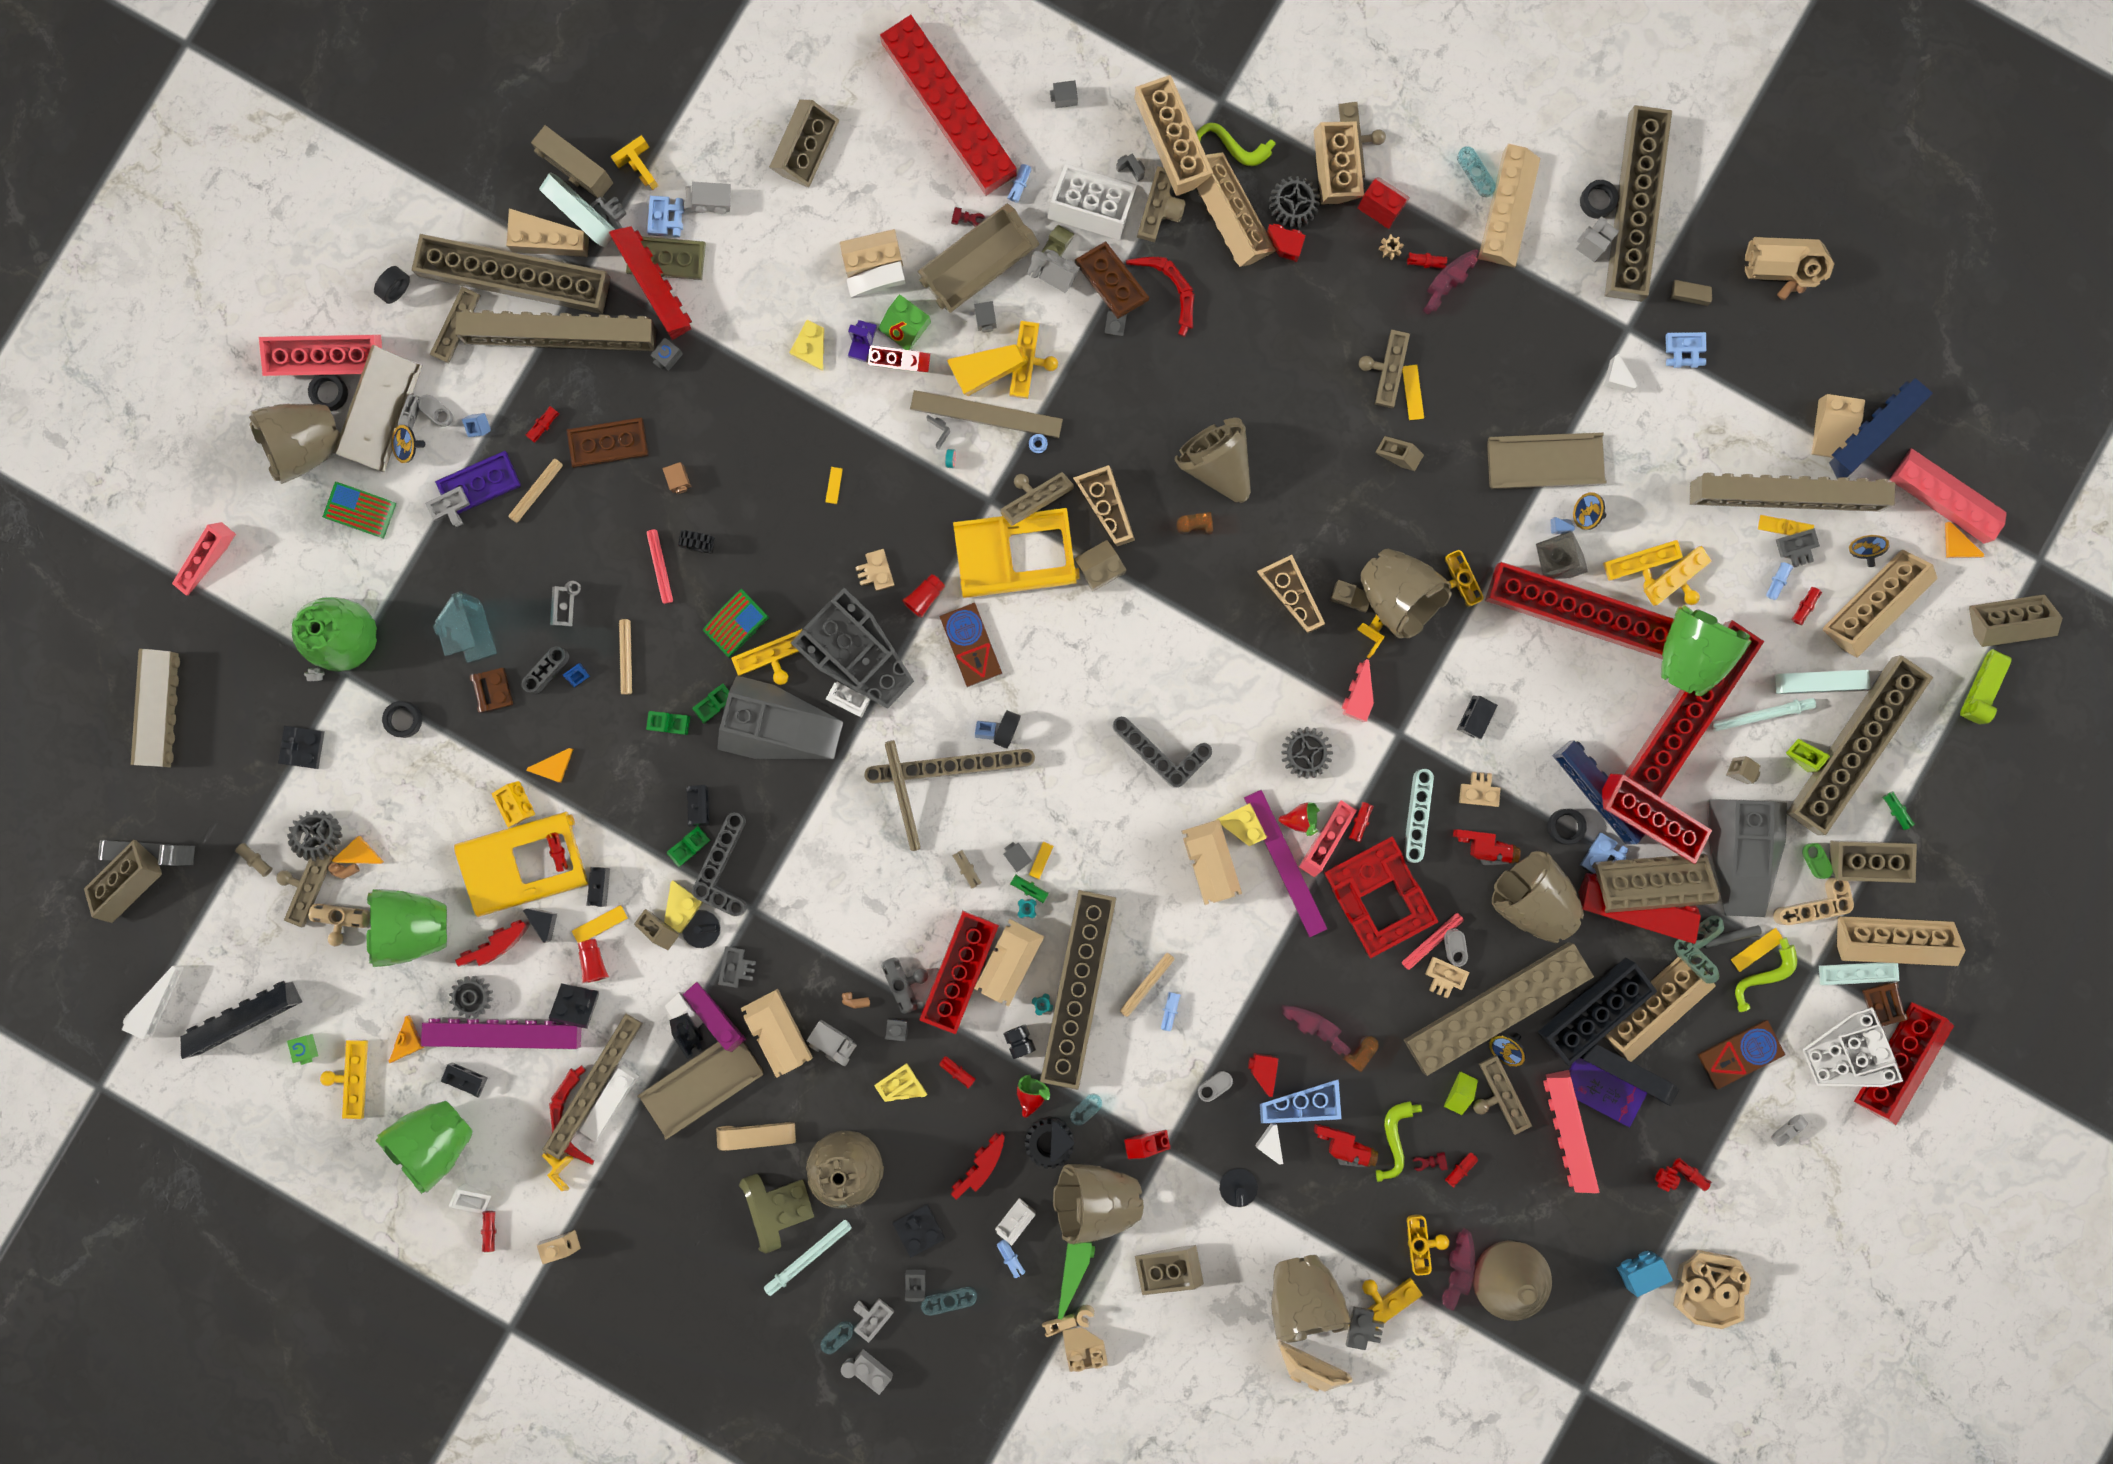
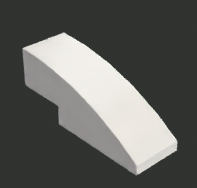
[847,261,906,298]

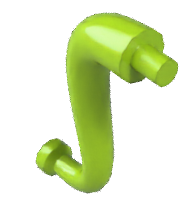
[1196,123,1276,166]
[1735,937,1797,1012]
[1376,1101,1422,1182]

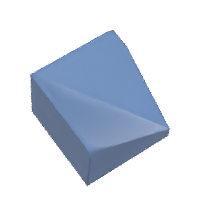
[462,413,491,437]
[1550,517,1575,534]

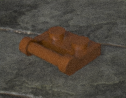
[469,668,513,713]
[1862,981,1908,1026]

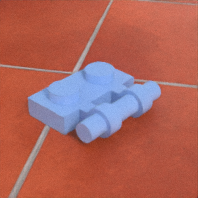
[647,196,684,237]
[1666,332,1706,368]
[1580,833,1629,873]

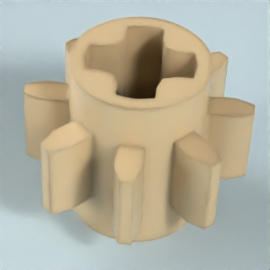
[1379,234,1404,260]

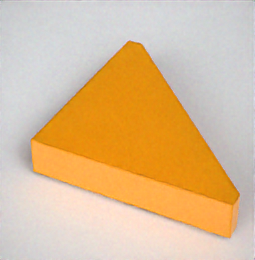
[1945,522,1984,558]
[526,748,574,783]
[332,836,384,864]
[388,1015,424,1063]

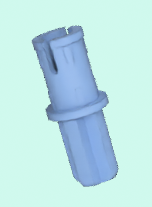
[1007,164,1031,203]
[1766,562,1793,600]
[1161,992,1181,1031]
[997,1240,1025,1278]

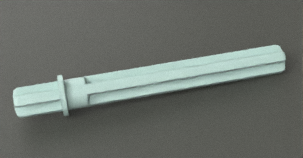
[1711,698,1816,731]
[764,1220,852,1296]

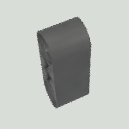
[522,647,569,694]

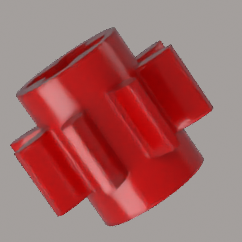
[1655,1166,1680,1192]

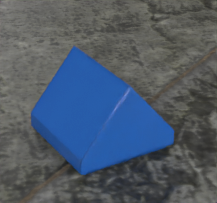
[563,663,590,687]

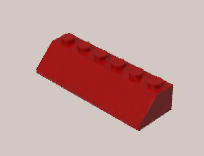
[609,226,692,340]
[1602,774,1712,864]
[1578,873,1701,944]
[919,910,999,1034]
[1854,1002,1954,1126]

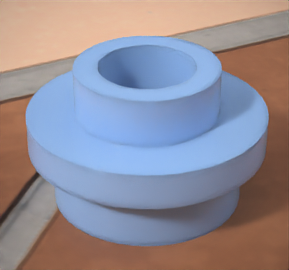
[1029,434,1048,453]

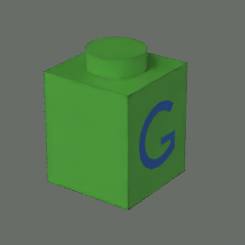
[287,1034,318,1065]

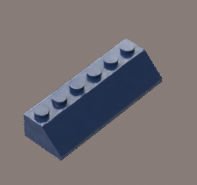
[1829,378,1933,478]
[1552,740,1645,844]

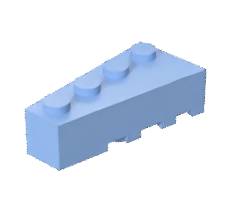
[1260,1080,1341,1123]

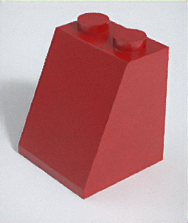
[1357,177,1410,229]

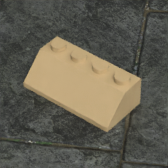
[1313,121,1364,204]

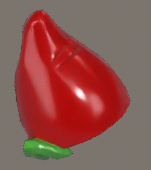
[1279,802,1320,836]
[1017,1075,1050,1118]

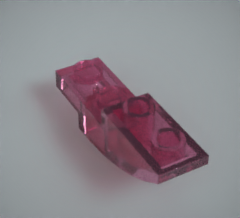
[1423,249,1479,315]
[1281,1005,1351,1056]
[1442,1228,1475,1311]

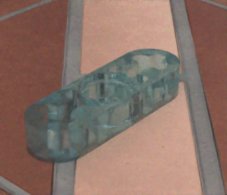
[1457,146,1496,197]
[921,1287,977,1316]

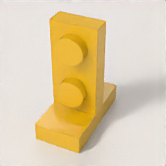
[610,135,658,190]

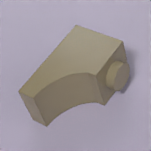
[1329,580,1370,613]
[634,909,679,950]

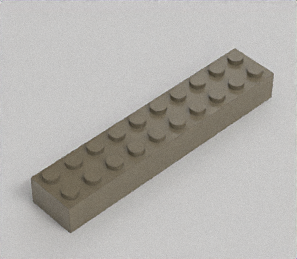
[1605,105,1672,302]
[411,234,611,314]
[455,309,657,351]
[1690,473,1895,512]
[1787,655,1933,835]
[1040,890,1116,1090]
[1404,942,1594,1076]

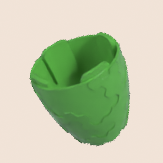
[291,597,377,672]
[1661,605,1751,696]
[366,889,447,967]
[375,1101,473,1194]

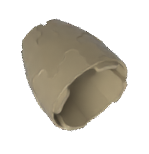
[249,403,340,484]
[1361,548,1452,638]
[1492,851,1584,943]
[806,1130,884,1209]
[1053,1164,1144,1245]
[1271,1255,1351,1343]

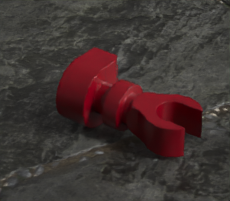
[951,207,985,227]
[1413,1152,1448,1171]

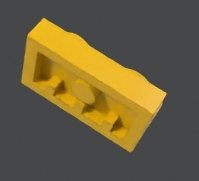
[491,781,535,828]

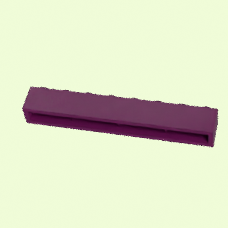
[421,1018,582,1049]

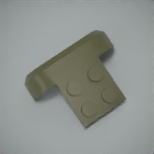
[739,1174,814,1254]

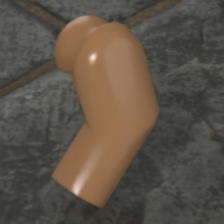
[1777,281,1807,300]
[328,863,360,879]
[842,992,870,1009]

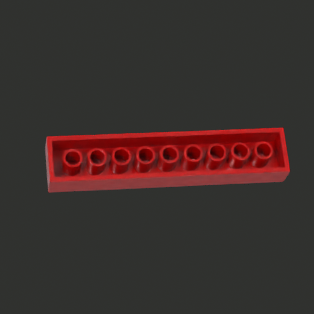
[880,14,1017,196]
[1485,562,1674,660]
[1624,620,1765,798]

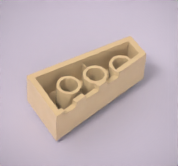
[506,209,589,257]
[1073,465,1135,546]
[1257,555,1325,633]

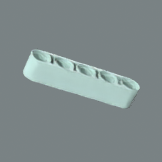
[539,173,615,247]
[1775,670,1871,694]
[1403,769,1434,863]

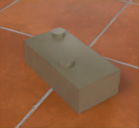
[531,125,613,199]

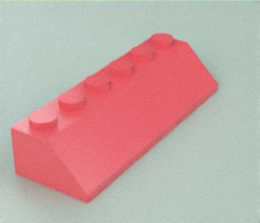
[259,335,382,376]
[1889,448,2007,544]
[1543,1070,1600,1193]

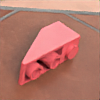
[1342,659,1374,722]

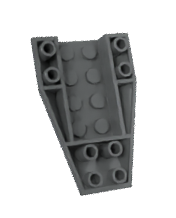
[717,676,843,759]
[1708,799,1787,917]

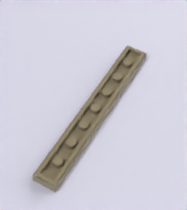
[910,390,1063,439]
[542,1013,643,1159]

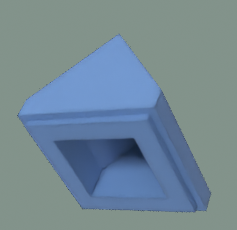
[975,721,996,740]

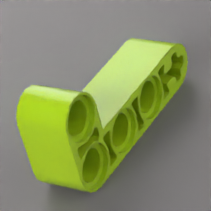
[1960,649,2012,724]

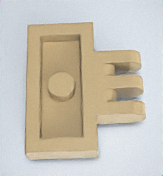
[855,549,895,591]
[1459,772,1501,807]
[1425,957,1470,998]

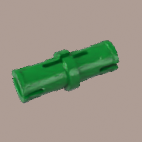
[1882,791,1915,830]
[1010,874,1049,903]

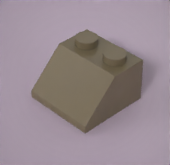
[1074,540,1126,592]

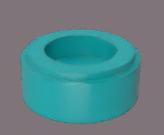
[945,449,956,468]

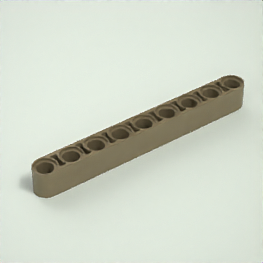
[864,749,1035,784]

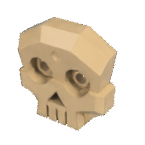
[1673,1250,1751,1329]

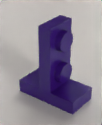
[848,320,877,363]

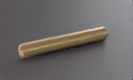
[509,459,563,523]
[619,619,632,695]
[1120,953,1174,1017]

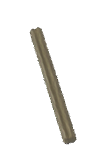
[885,740,921,851]

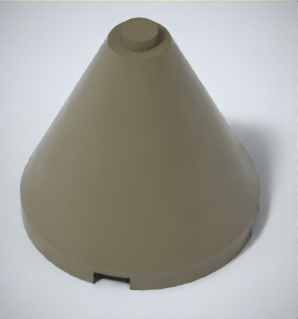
[1175,418,1251,503]
[1473,1240,1552,1321]

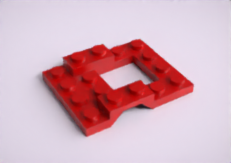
[1324,836,1439,958]

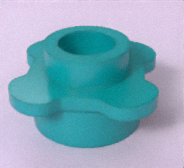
[1017,899,1037,918]
[1032,993,1053,1016]

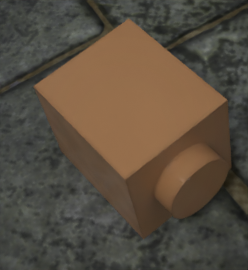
[662,462,691,494]

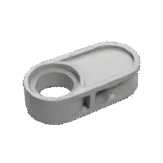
[398,394,420,429]
[418,395,453,427]
[1444,928,1468,967]
[1198,1071,1233,1102]
[1771,1114,1808,1146]

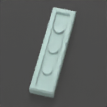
[1819,962,1900,985]

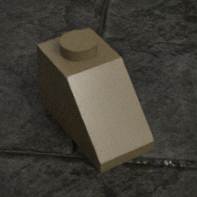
[1376,436,1424,471]
[1726,756,1761,784]

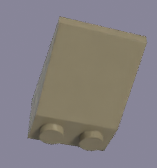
[1135,1245,1204,1295]

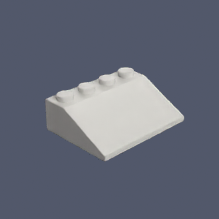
[1047,164,1137,240]

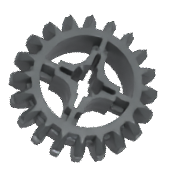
[1269,176,1320,228]
[1281,727,1333,779]
[287,810,343,862]

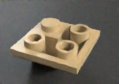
[1063,1327,1108,1372]

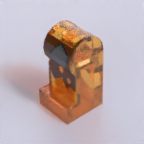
[1177,512,1213,535]
[1343,1036,1379,1072]

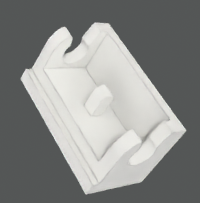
[826,682,871,718]
[995,1198,1036,1246]

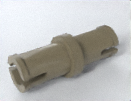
[235,843,273,877]
[952,849,982,889]

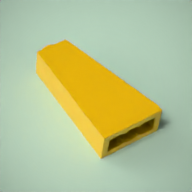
[947,344,1028,396]

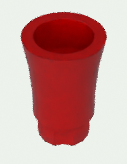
[902,574,945,618]
[578,939,609,984]

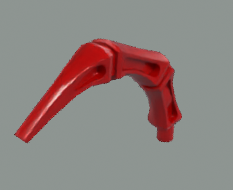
[1125,257,1194,337]
[549,1065,595,1165]

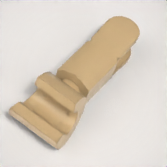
[1042,1305,1095,1337]

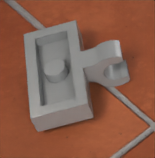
[425,486,470,527]
[853,1298,894,1343]

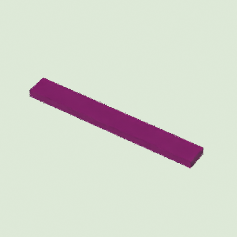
[1244,790,1327,937]

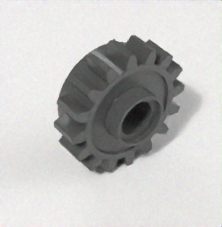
[449,976,494,1019]

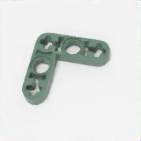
[1674,916,1724,984]

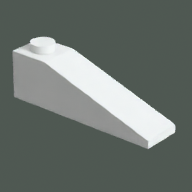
[122,965,184,1039]
[580,1066,639,1142]

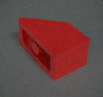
[1248,1053,1279,1097]

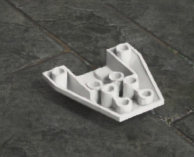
[1802,1007,1903,1087]

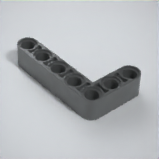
[1113,716,1212,788]
[692,812,747,916]
[98,840,195,866]

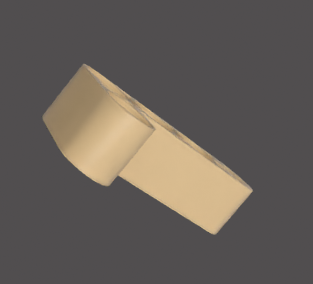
[1773,877,1854,925]
[716,1122,796,1150]

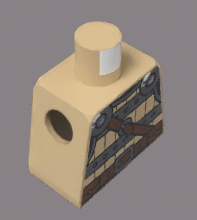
[537,1230,581,1264]

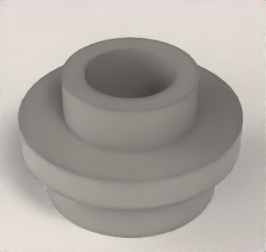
[304,668,325,681]

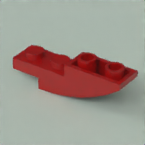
[455,920,530,967]
[951,1131,1005,1200]

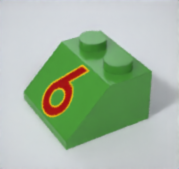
[878,294,931,351]

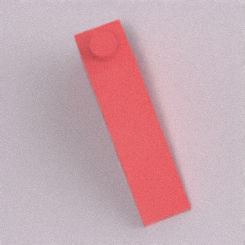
[172,522,236,596]
[1299,800,1357,877]

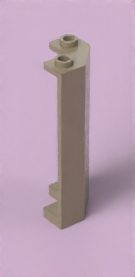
[917,203,1040,313]

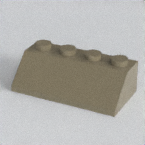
[769,99,839,188]
[1969,594,2063,647]
[84,840,162,923]
[1830,840,1917,883]

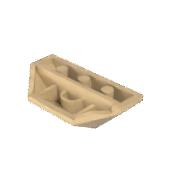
[1278,1340,1352,1392]

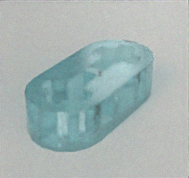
[1071,1093,1102,1125]
[821,1321,854,1354]

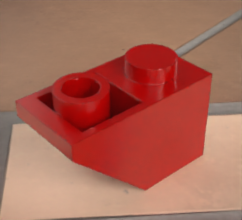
[1267,224,1306,262]
[1124,1130,1170,1159]

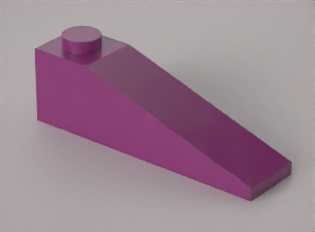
[683,982,746,1052]

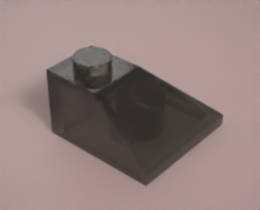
[1536,531,1588,579]

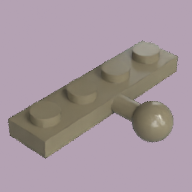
[1338,102,1386,178]
[430,286,481,364]
[1359,330,1410,408]
[1000,472,1074,526]
[276,854,334,928]
[1473,1055,1532,1135]

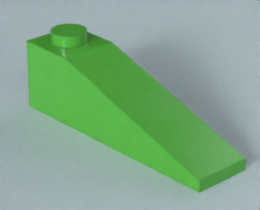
[1058,1242,1095,1320]

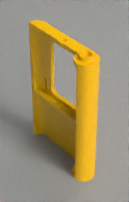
[953,508,1080,598]
[454,812,589,917]

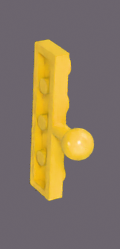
[1009,321,1058,399]
[1603,540,1683,589]
[1643,546,1712,606]
[731,629,802,685]
[320,1040,368,1119]
[1349,1278,1423,1329]

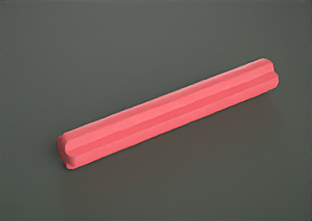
[647,529,673,604]
[1402,913,1464,970]

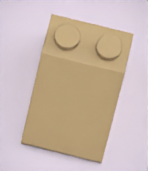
[1811,394,1865,458]

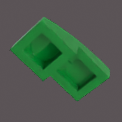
[692,684,729,724]
[646,711,690,735]
[666,826,711,867]

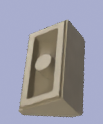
[1670,280,1712,306]

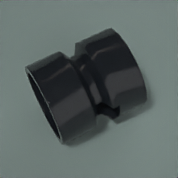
[1003,1024,1036,1059]

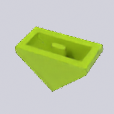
[1786,739,1830,772]
[1444,1072,1478,1115]

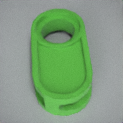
[1802,843,1833,879]

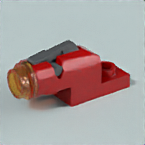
[1453,829,1521,865]
[1314,1124,1378,1167]

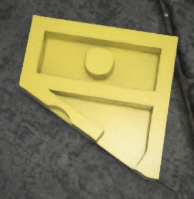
[789,320,825,371]
[1216,803,1267,846]
[664,880,703,933]
[874,1063,927,1102]

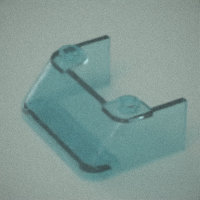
[433,591,497,663]

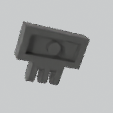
[590,197,627,230]
[1775,528,1820,568]
[718,946,756,988]
[1345,1306,1385,1350]

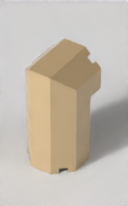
[1745,237,1834,287]
[1181,819,1242,905]
[974,919,1044,1006]
[741,989,813,1078]

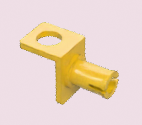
[1357,614,1384,658]
[542,1152,574,1192]

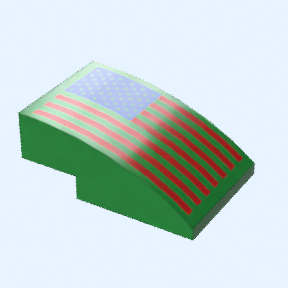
[322,481,397,539]
[703,589,769,658]

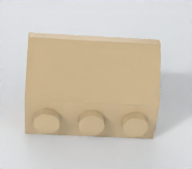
[840,229,903,278]

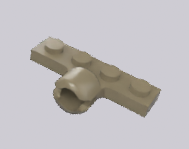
[1137,166,1185,243]

